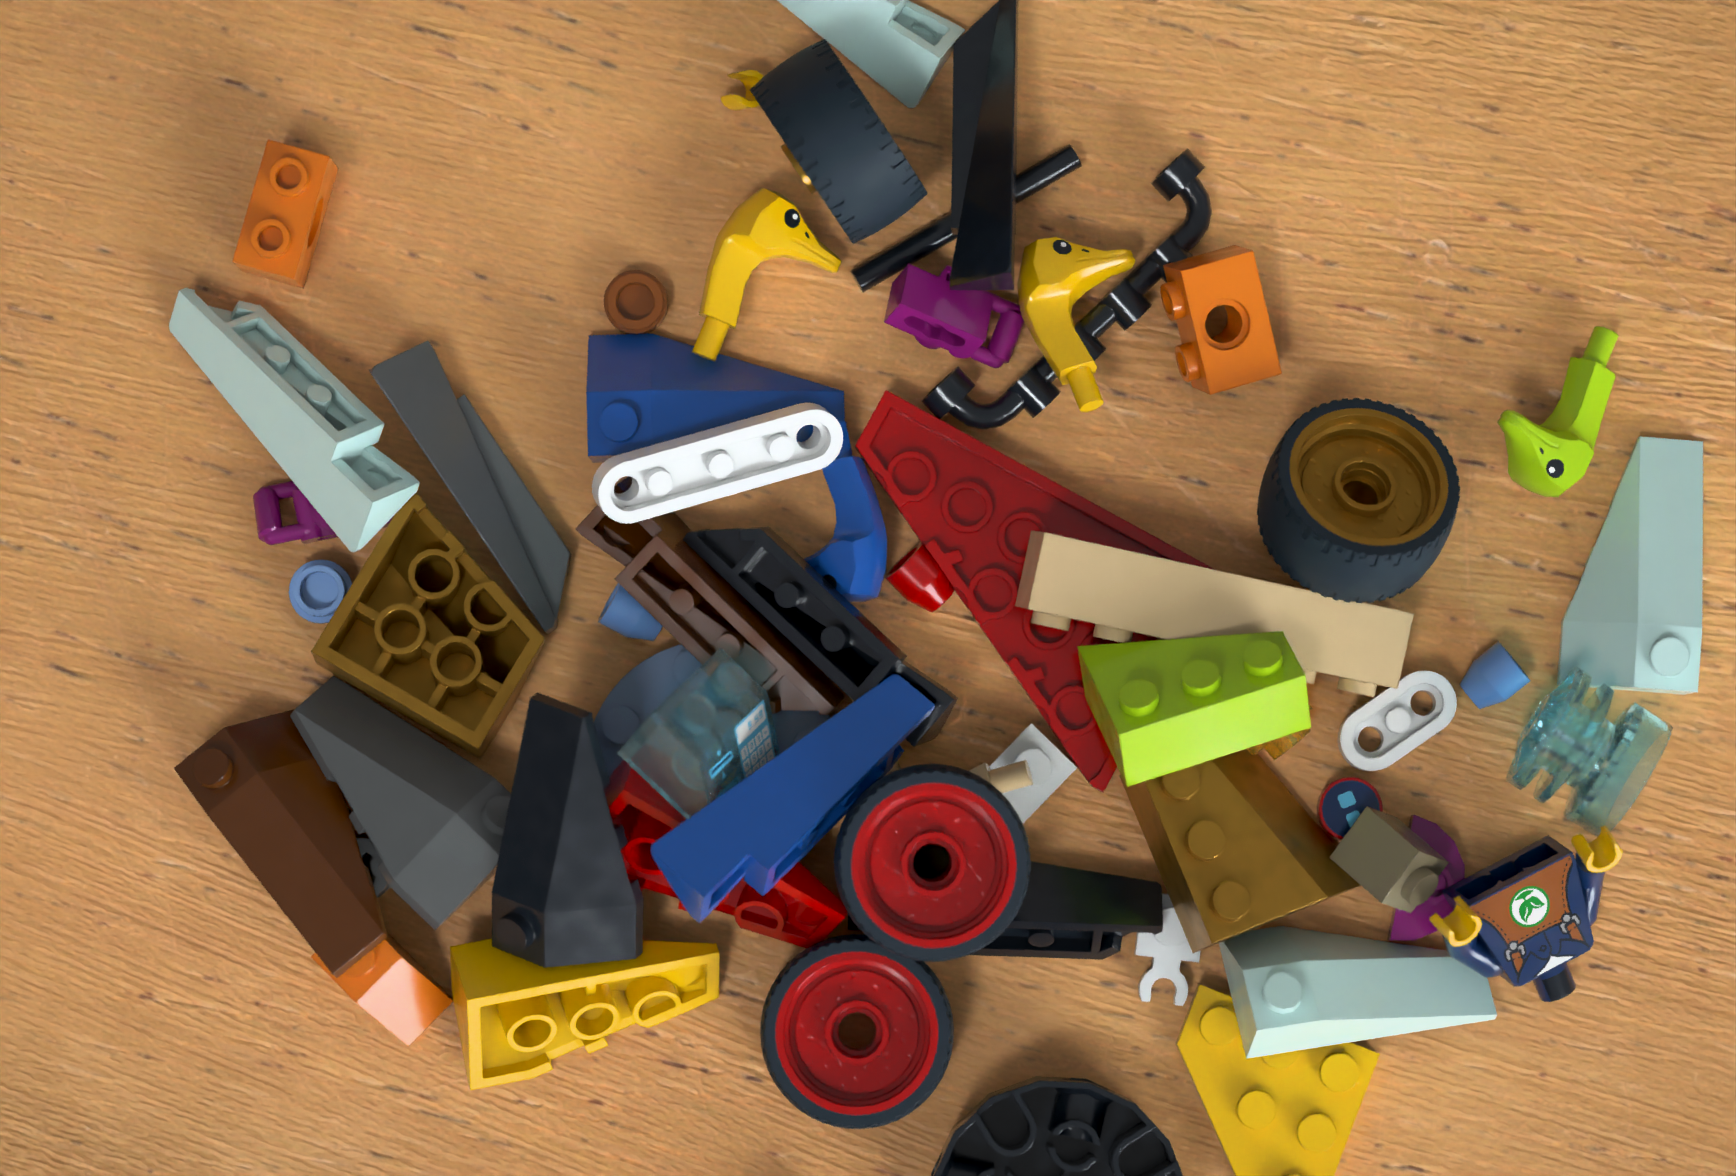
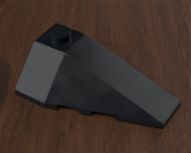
[492,693,643,968]

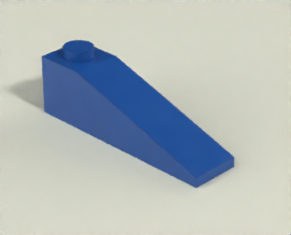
[586,333,845,463]

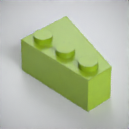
[1077,631,1311,787]

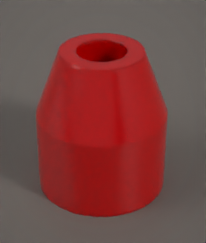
[885,543,954,612]

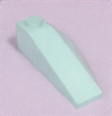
[1557,436,1703,695]
[1219,926,1497,1059]

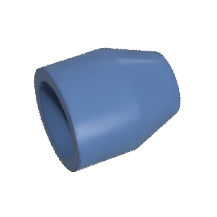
[598,583,663,641]
[1459,641,1531,709]

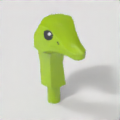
[1497,326,1618,497]

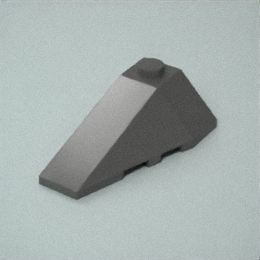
[290,676,511,930]

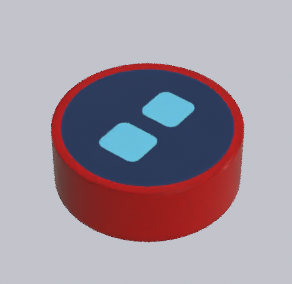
[1317,777,1383,840]

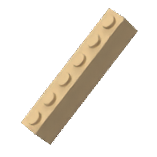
[1015,531,1414,697]

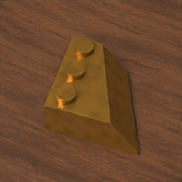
[311,493,545,759]
[1119,747,1361,953]

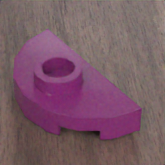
[1387,815,1465,940]

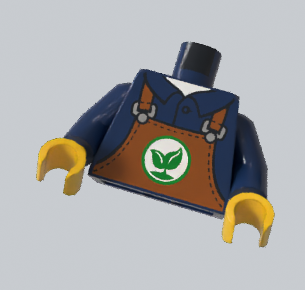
[1429,825,1622,1002]

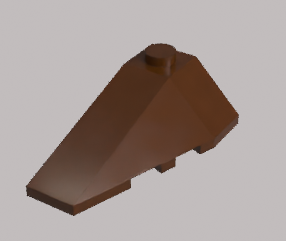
[174,709,388,978]

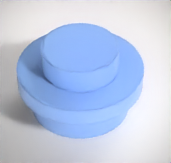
[289,560,352,624]

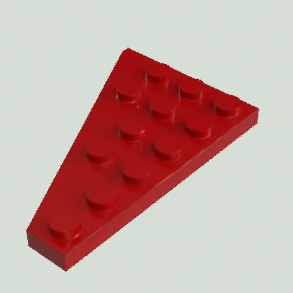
[855,390,1216,793]

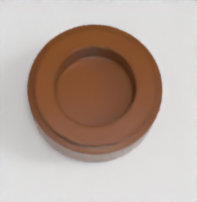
[604,270,668,334]

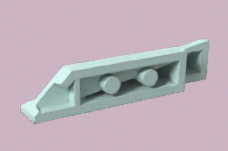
[777,0,965,108]
[169,288,420,552]

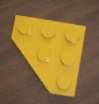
[1176,984,1380,1176]

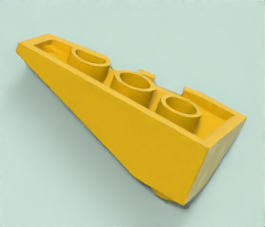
[450,939,720,1090]

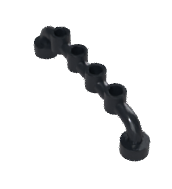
[921,148,1212,430]

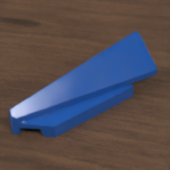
[651,674,935,924]

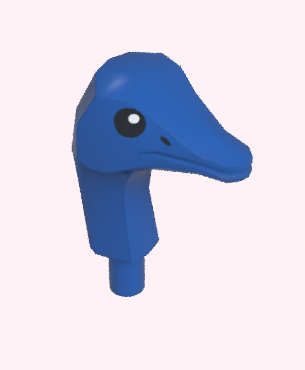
[804,421,888,602]

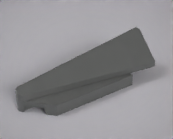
[369,341,572,634]

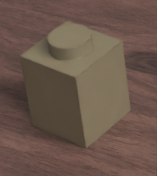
[1329,806,1449,913]

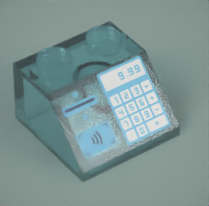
[618,648,780,819]

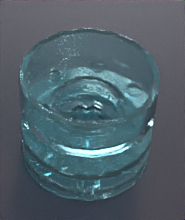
[1506,666,1673,837]

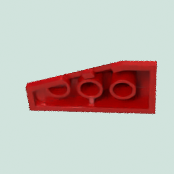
[604,736,847,948]

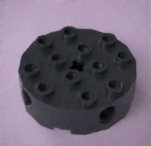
[931,1076,1183,1176]

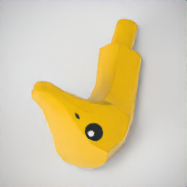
[692,188,842,361]
[1017,237,1136,412]

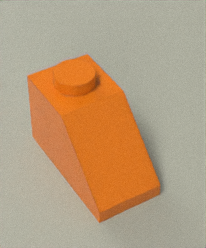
[311,932,453,1046]

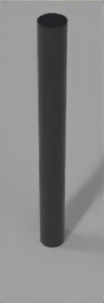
[851,144,1082,292]

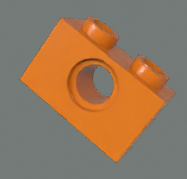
[232,139,339,289]
[1160,245,1282,395]

